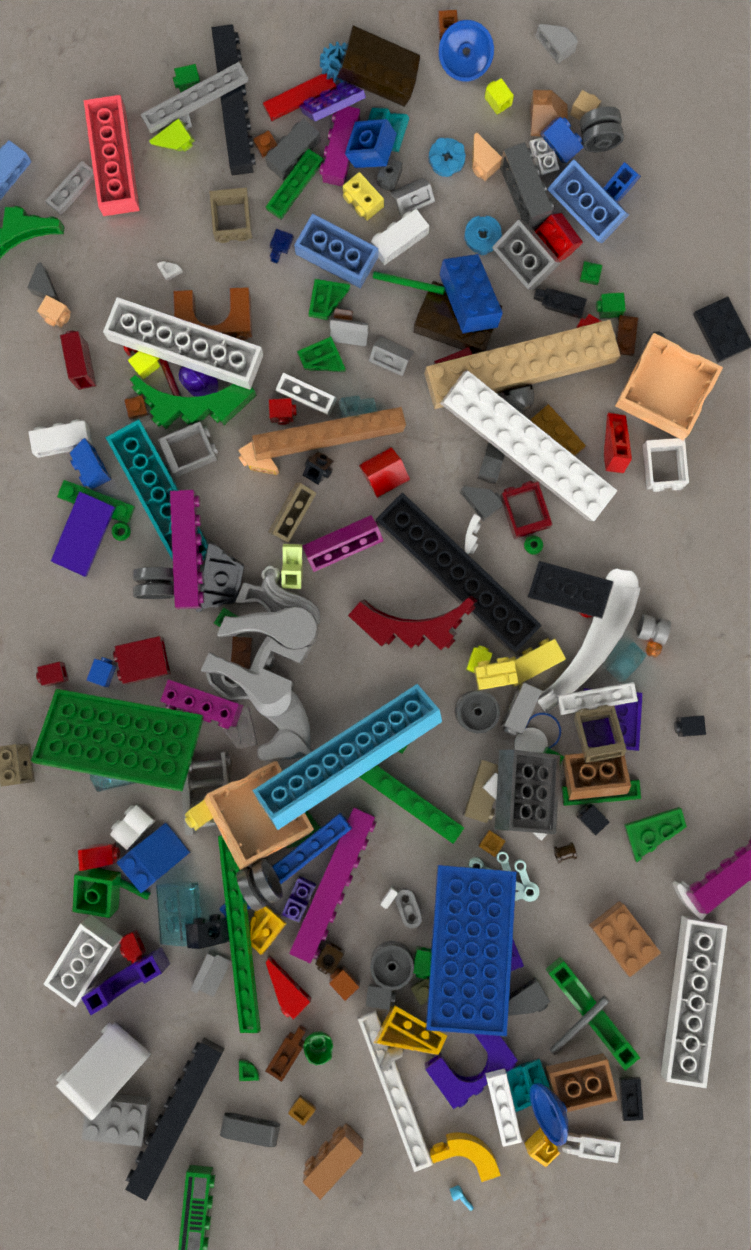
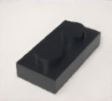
[619,1077,644,1121]

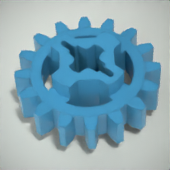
[320,42,346,83]

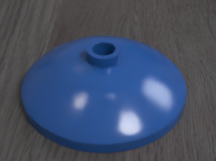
[439,20,494,82]
[530,1083,568,1146]

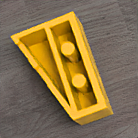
[373,1006,447,1055]

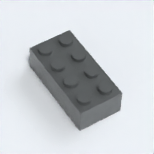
[500,142,554,231]

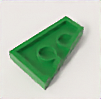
[624,807,687,863]

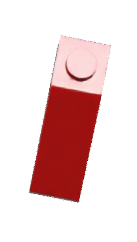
[604,413,632,473]
[78,843,120,871]
[266,956,311,1020]

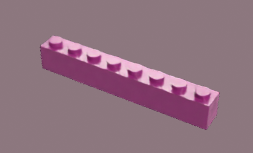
[289,807,377,964]

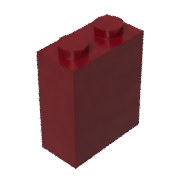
[60,330,96,390]
[113,636,171,685]

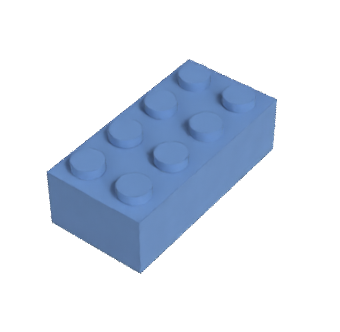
[547,159,629,243]
[294,213,378,289]

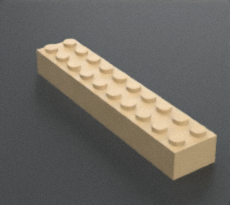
[424,320,621,409]

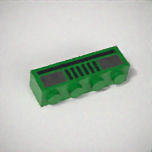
[178,1165,216,1250]

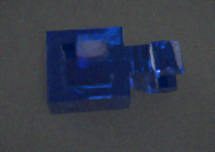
[270,228,294,264]

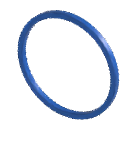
[525,713,561,748]

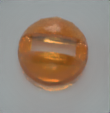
[646,641,663,658]

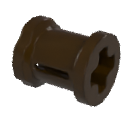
[553,842,577,864]

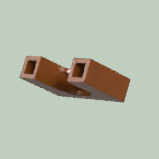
[173,287,252,340]

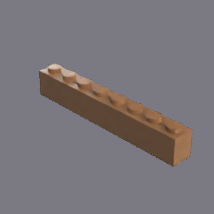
[252,407,406,461]

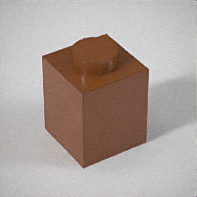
[329,966,360,1001]

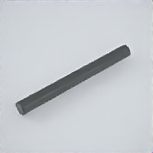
[550,995,610,1055]

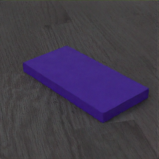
[51,491,116,577]

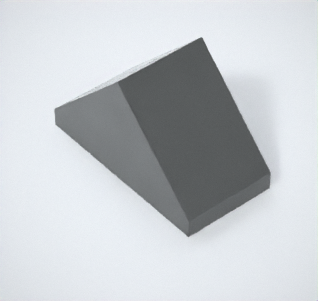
[27,262,60,302]

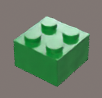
[72,868,121,918]

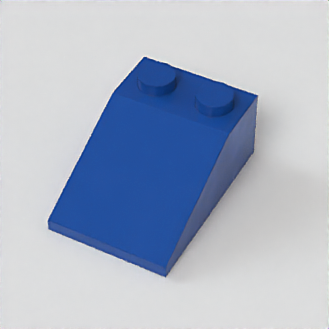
[116,822,191,893]

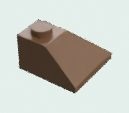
[530,90,568,136]

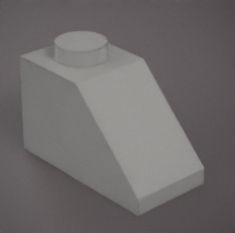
[536,24,578,64]

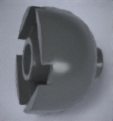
[496,385,535,415]

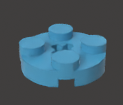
[428,138,466,177]
[464,216,502,255]

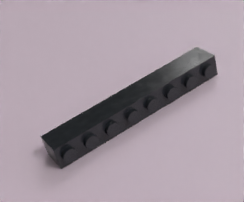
[211,24,256,176]
[125,1037,225,1201]

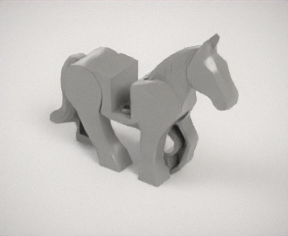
[201,574,320,762]

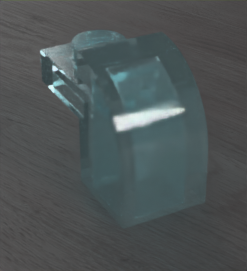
[338,395,377,418]

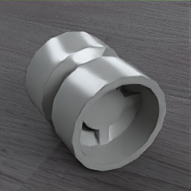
[637,614,671,645]

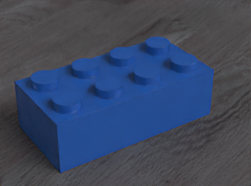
[439,254,503,333]

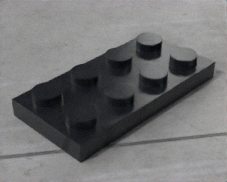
[528,561,614,619]

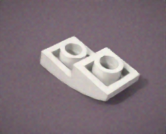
[529,137,559,175]
[464,514,482,555]
[673,881,707,920]

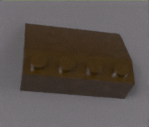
[337,25,420,107]
[413,281,502,354]

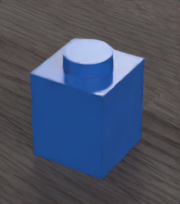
[87,657,117,688]

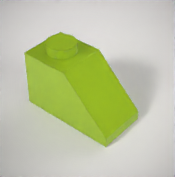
[149,118,196,152]

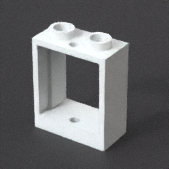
[643,438,689,492]

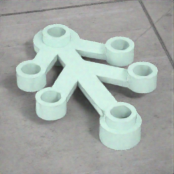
[468,851,539,902]

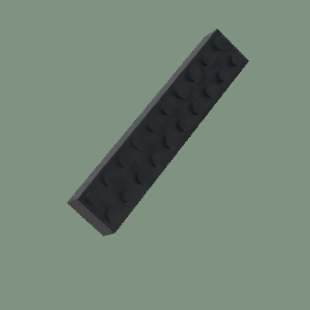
[376,492,542,654]

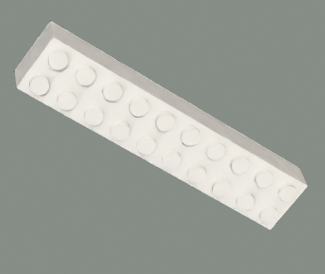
[440,370,617,521]

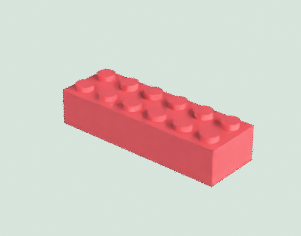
[84,95,140,216]

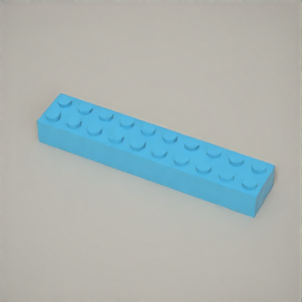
[252,684,442,830]

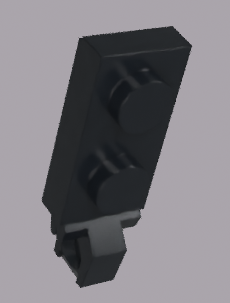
[533,288,587,319]

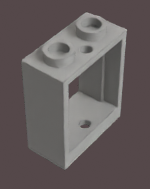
[158,422,218,478]
[501,683,542,736]

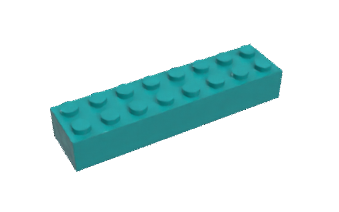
[105,419,208,561]

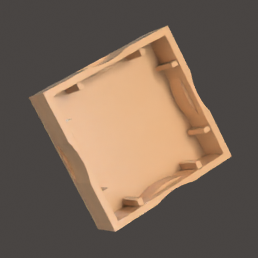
[615,333,723,440]
[204,761,314,870]

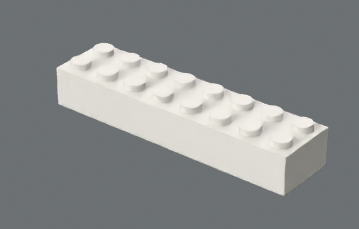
[103,297,263,389]
[661,916,727,1088]

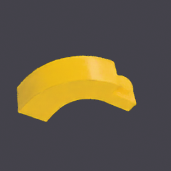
[430,1132,501,1182]

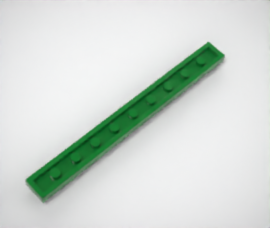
[218,835,261,1033]

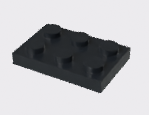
[693,297,751,363]

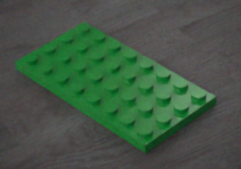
[31,689,204,792]

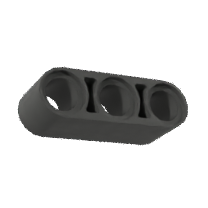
[220,1112,280,1147]

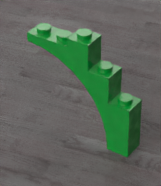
[0,206,65,258]
[130,375,257,429]

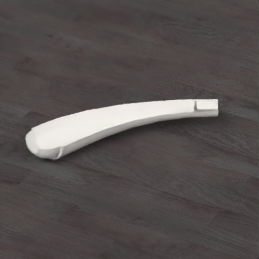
[537,568,640,714]

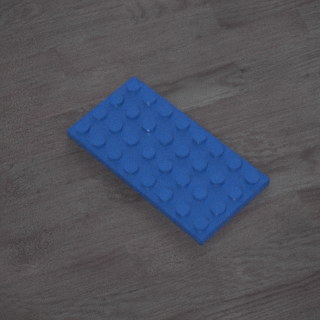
[426,865,517,1036]

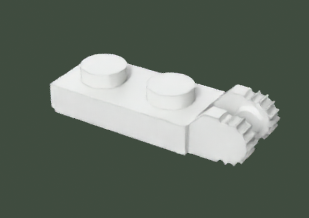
[562,1132,621,1163]

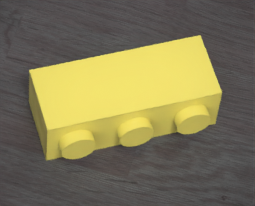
[509,638,566,687]

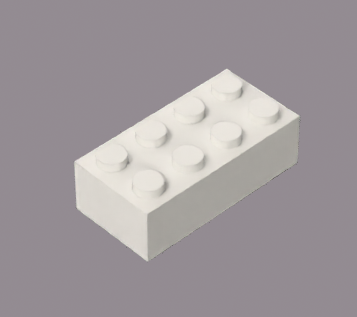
[44,915,123,1007]

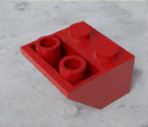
[535,213,583,262]

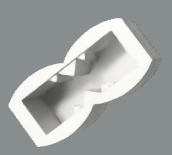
[110,805,156,850]

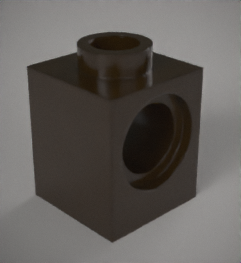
[315,940,345,975]

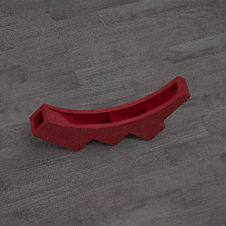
[348,595,477,650]

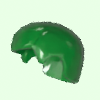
[303,1031,334,1066]

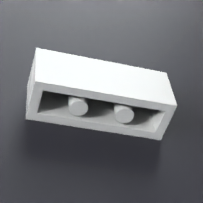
[371,209,429,266]
[276,373,337,416]
[28,419,93,458]

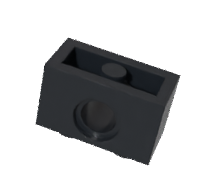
[185,914,230,949]

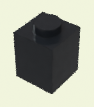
[674,715,706,737]
[577,804,610,836]

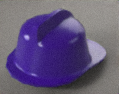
[178,366,219,397]

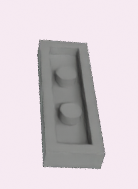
[45,161,94,215]

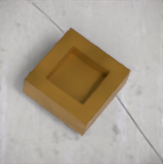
[478,830,506,857]
[288,1095,316,1126]

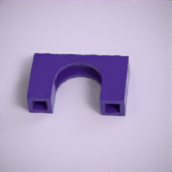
[81,947,171,1015]
[425,1034,518,1109]

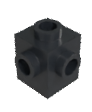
[302,451,334,485]

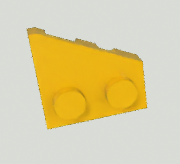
[250,905,287,955]

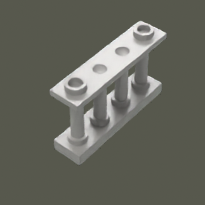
[181,752,232,836]

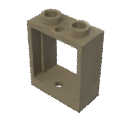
[210,188,252,243]
[574,705,626,763]
[0,744,35,787]

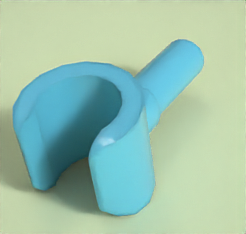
[450,1185,474,1211]

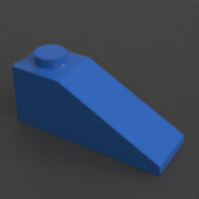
[604,162,641,202]

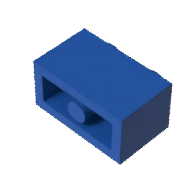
[540,117,583,163]

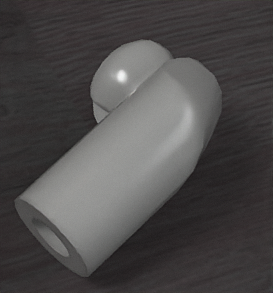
[379,1047,404,1071]

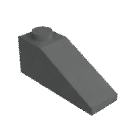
[508,978,550,1016]

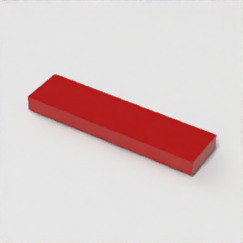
[263,73,337,121]

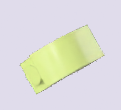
[281,544,303,589]

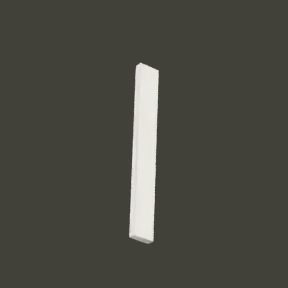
[358,1010,433,1172]

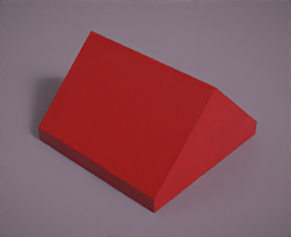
[359,447,410,498]

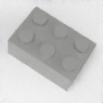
[492,219,561,290]
[82,1094,151,1147]

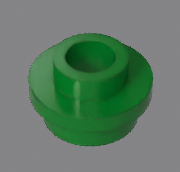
[111,522,131,541]
[524,535,543,555]

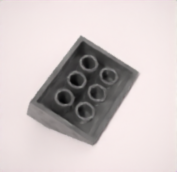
[494,750,560,834]

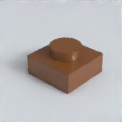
[253,130,277,158]
[125,395,148,420]

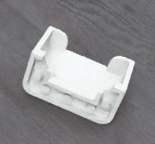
[56,1022,151,1120]

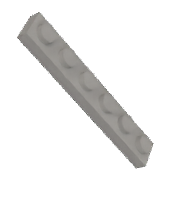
[141,62,249,133]

